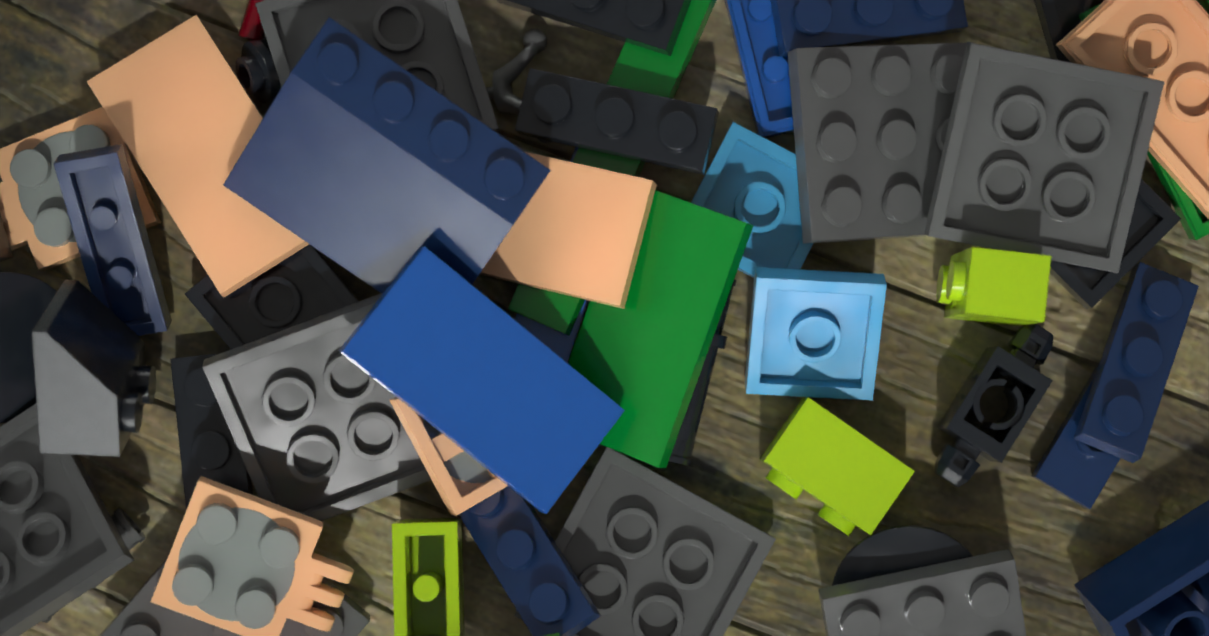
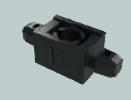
[935,324,1054,487]

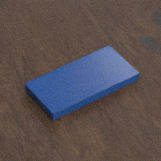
[338,246,625,514]

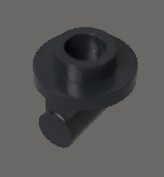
[236,36,282,104]

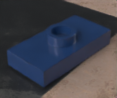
[1031,368,1121,510]

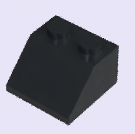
[32,280,156,457]

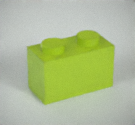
[936,247,1051,327]
[760,397,915,536]
[392,518,465,636]

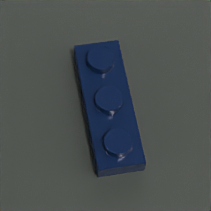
[770,0,968,57]
[53,144,172,336]
[1073,262,1199,463]
[459,486,601,636]

